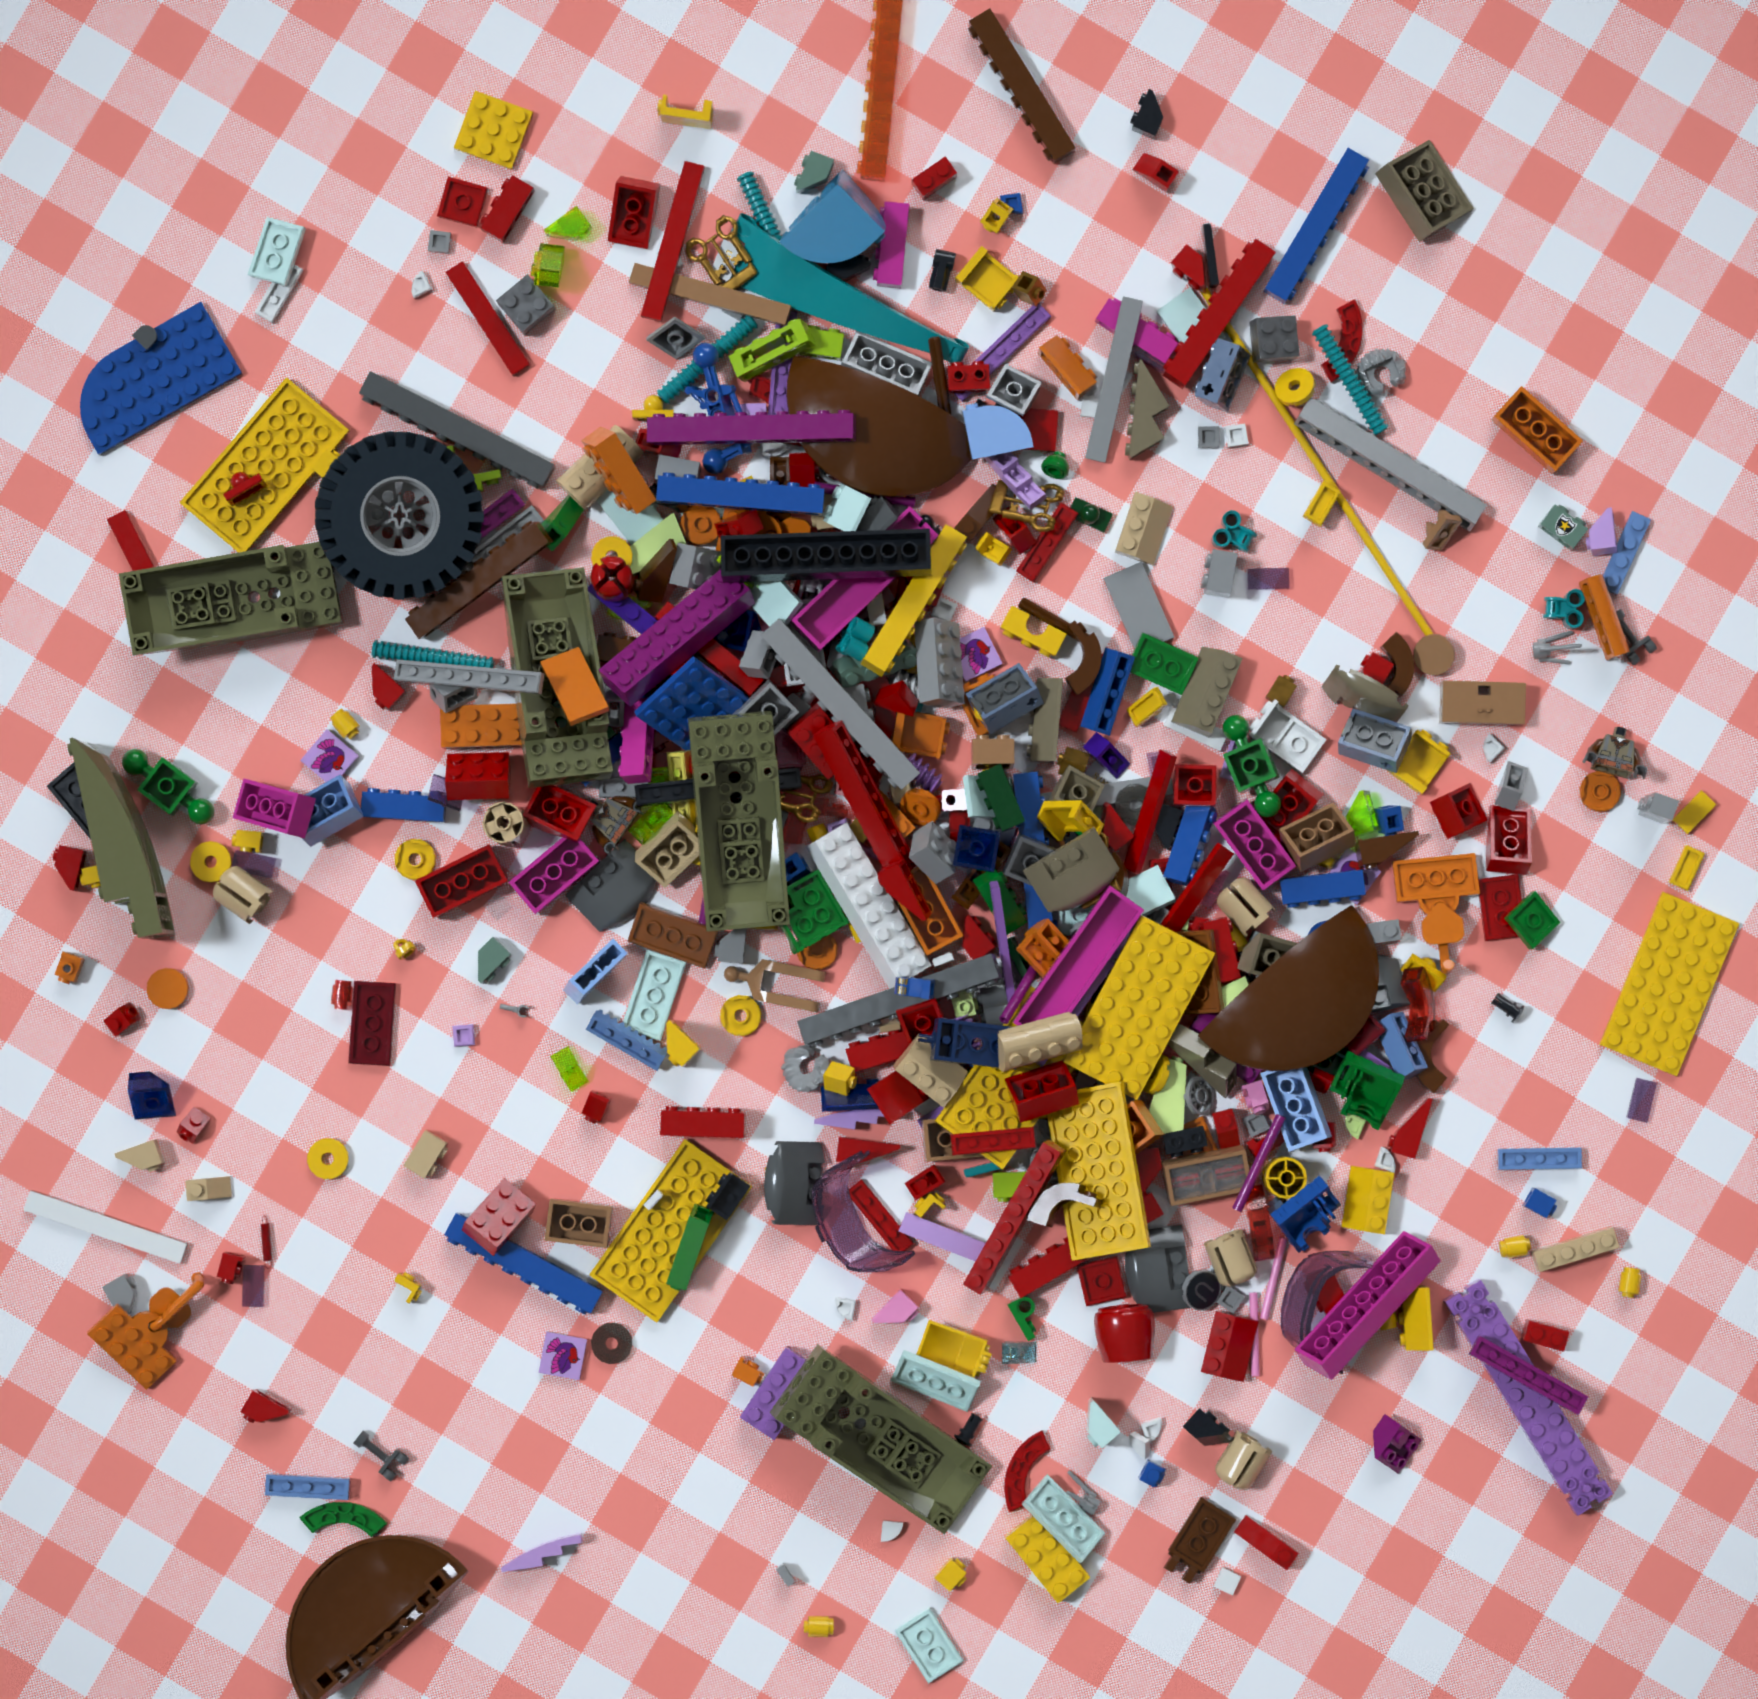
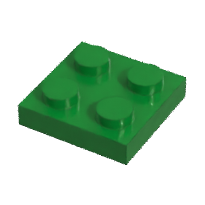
[1504,891,1560,950]

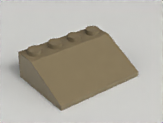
[1375,140,1474,243]

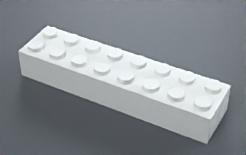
[806,822,931,989]

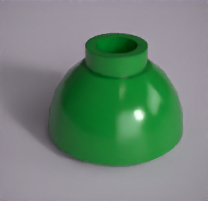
[1041,451,1069,479]

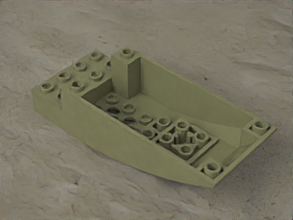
[119,542,343,656]
[502,567,613,788]
[688,711,790,932]
[67,737,175,940]
[769,1344,992,1535]

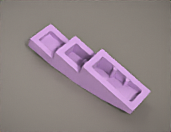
[984,452,1047,510]
[814,1109,884,1130]
[899,1212,986,1261]
[501,1532,583,1572]

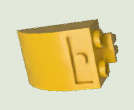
[916,1320,992,1378]

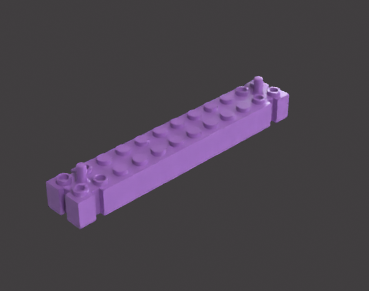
[1443,1279,1613,1516]

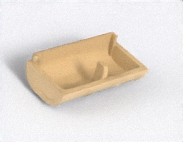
[555,425,643,509]
[998,1012,1082,1072]

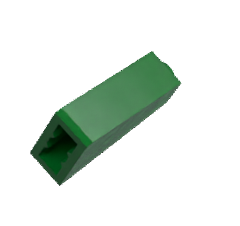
[666,1204,714,1291]

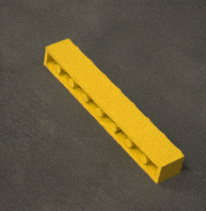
[861,524,967,677]

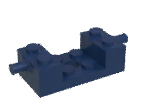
[918,1018,1016,1071]

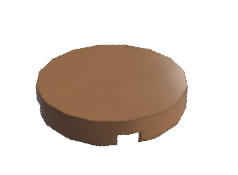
[1414,634,1455,675]

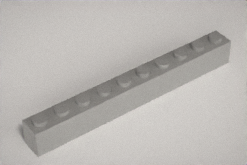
[1294,398,1486,532]
[761,618,920,790]

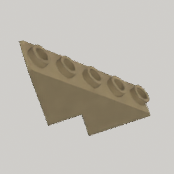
[1125,359,1169,460]
[1167,1023,1237,1098]

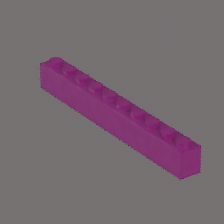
[647,410,856,445]

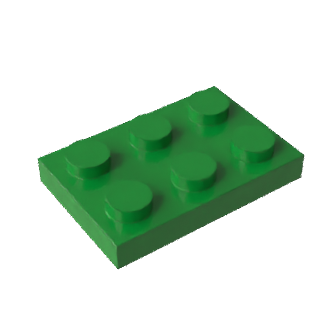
[1130,632,1199,695]

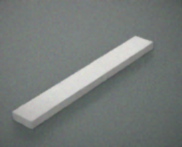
[23,1190,188,1264]

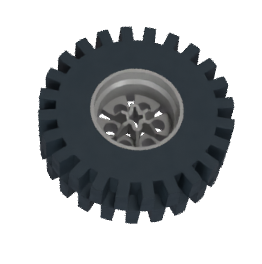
[315,431,484,600]

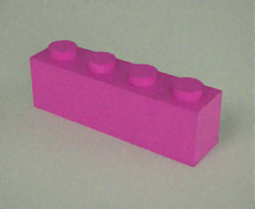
[873,201,909,289]
[1095,298,1178,366]
[618,697,654,784]

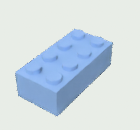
[1260,1067,1332,1152]

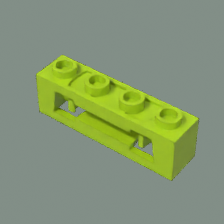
[729,319,816,382]

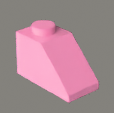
[872,1289,918,1323]

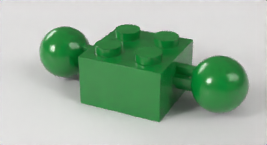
[1223,715,1281,818]
[122,749,215,825]

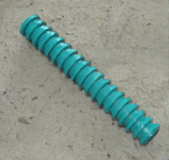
[737,171,782,241]
[657,316,758,404]
[1312,324,1389,435]
[371,640,494,668]

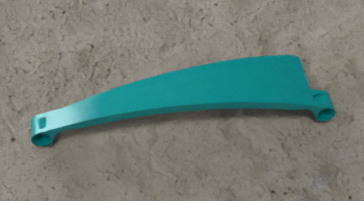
[730,213,970,363]

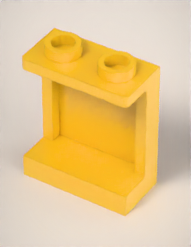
[657,94,714,129]
[955,246,1019,312]
[1387,729,1451,795]
[1037,800,1104,841]

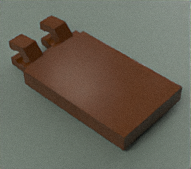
[1163,1497,1236,1584]

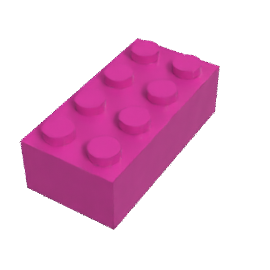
[232,778,316,839]
[1213,798,1296,890]
[509,837,600,915]

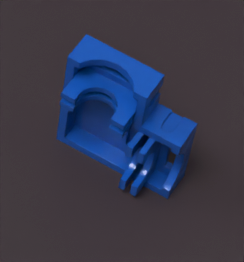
[1270,1176,1341,1253]

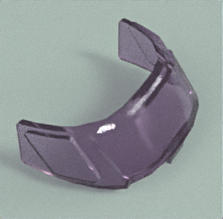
[811,1150,915,1272]
[1281,1251,1373,1374]

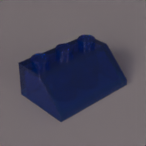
[821,1079,879,1112]

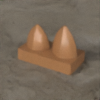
[1422,510,1462,551]

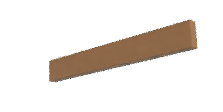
[629,263,792,326]

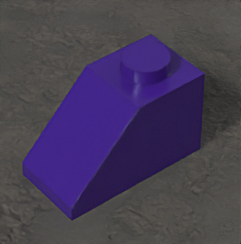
[1083,732,1130,779]

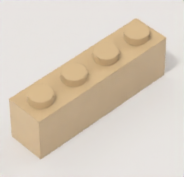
[1530,1227,1620,1272]

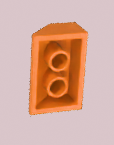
[1038,335,1097,401]

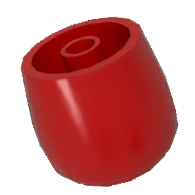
[1094,1304,1155,1363]

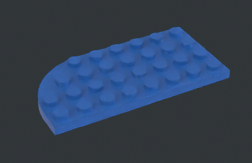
[80,302,243,455]

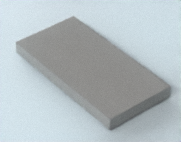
[1103,562,1174,648]

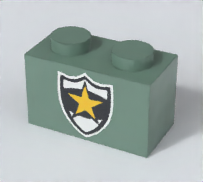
[1538,504,1588,551]

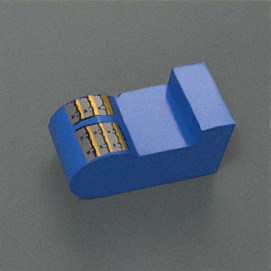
[894,977,935,999]

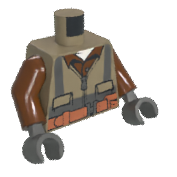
[1582,727,1647,779]
[590,796,645,857]

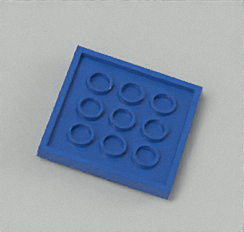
[634,656,749,750]

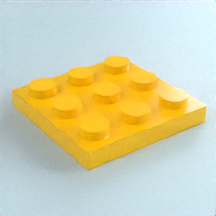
[454,90,533,170]

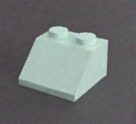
[823,483,871,531]
[1086,1397,1121,1448]

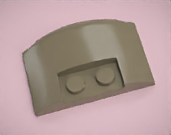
[1322,664,1409,722]
[1023,827,1120,912]

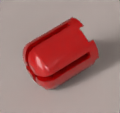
[591,555,634,602]

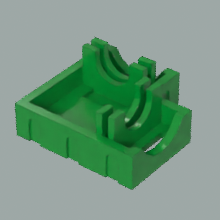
[778,869,849,954]
[1329,1051,1405,1130]

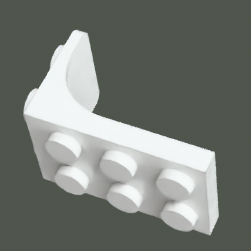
[1248,699,1327,773]

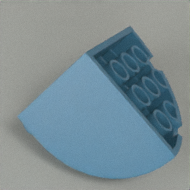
[779,169,886,263]

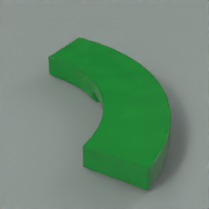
[299,1502,387,1537]

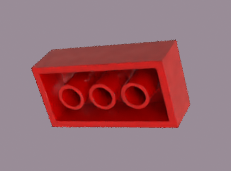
[415,844,509,918]
[660,1106,746,1138]

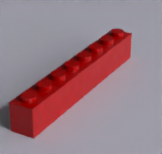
[1162,238,1276,389]
[813,720,916,871]
[963,1140,1067,1295]
[1008,1191,1164,1298]

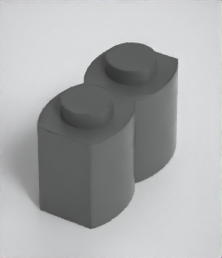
[976,984,1008,1026]

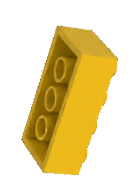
[1005,1514,1090,1603]

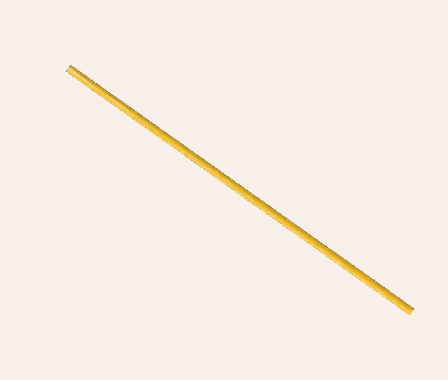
[1199,287,1434,636]

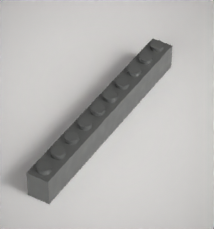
[359,371,555,489]
[797,954,1002,1047]

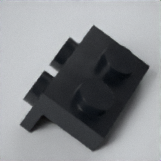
[1163,1126,1208,1158]
[705,1172,750,1220]

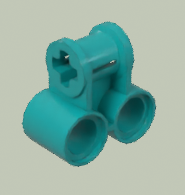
[1211,510,1257,553]
[1543,589,1585,630]
[835,617,875,661]

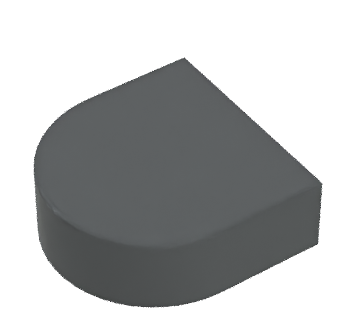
[132,325,158,351]

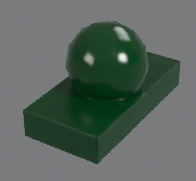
[1070,497,1113,533]
[1007,936,1030,978]

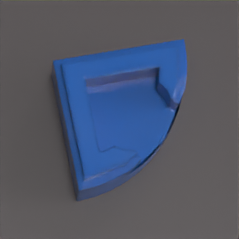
[1000,193,1023,214]

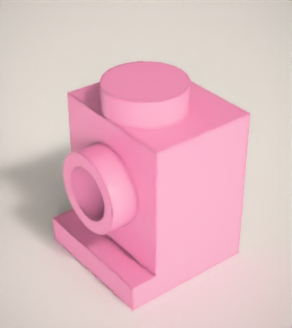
[1241,1080,1269,1115]

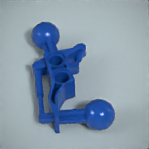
[685,343,754,475]

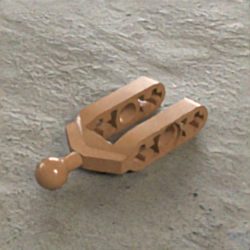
[724,959,826,1013]

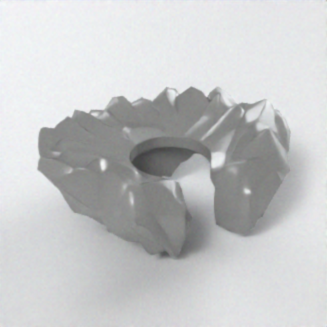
[1355,348,1406,396]
[781,1045,830,1093]

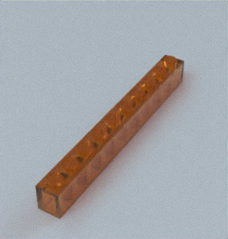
[857,0,903,182]

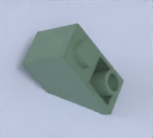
[794,151,834,194]
[478,937,512,984]

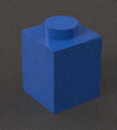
[1522,1187,1557,1218]

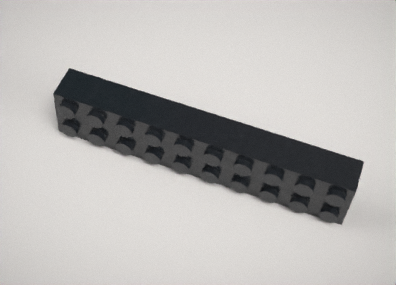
[721,528,932,583]

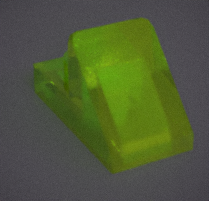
[550,1046,589,1092]

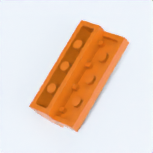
[1579,574,1630,661]
[1016,919,1069,978]

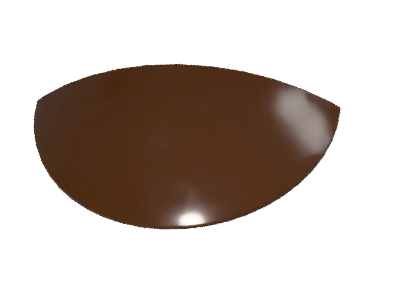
[786,356,972,497]
[1198,905,1379,1071]
[286,1535,469,1699]

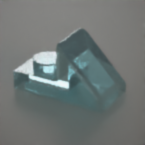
[1002,1341,1036,1364]

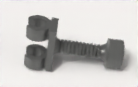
[1616,609,1657,665]
[353,1430,409,1481]

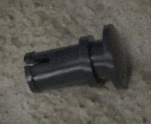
[1491,993,1525,1023]
[954,1413,983,1447]

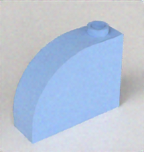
[962,403,1033,460]
[563,939,627,1005]

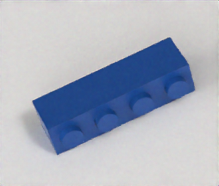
[1080,647,1135,736]
[361,788,447,823]
[1163,806,1217,886]
[1280,869,1366,908]

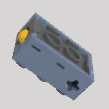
[1195,338,1251,413]
[966,663,1044,734]
[1338,708,1412,773]

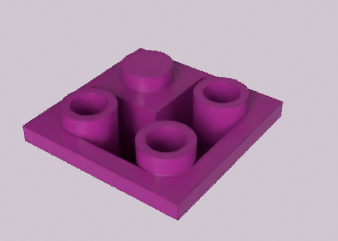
[1373,1414,1422,1474]

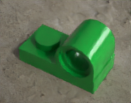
[1007,1296,1036,1341]

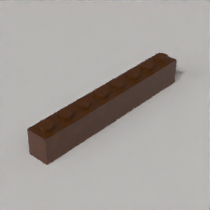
[967,8,1076,164]
[405,521,553,639]

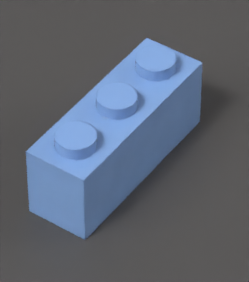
[1378,1012,1428,1080]

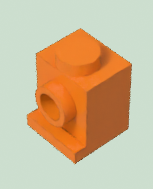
[54,951,85,984]
[731,1355,765,1387]

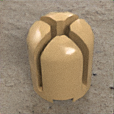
[482,801,531,847]
[213,866,274,924]
[1217,877,1276,937]
[1203,1229,1257,1287]
[1215,1430,1272,1490]

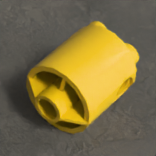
[1262,1156,1307,1199]

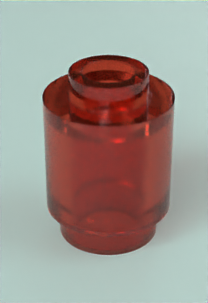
[330,980,353,1010]

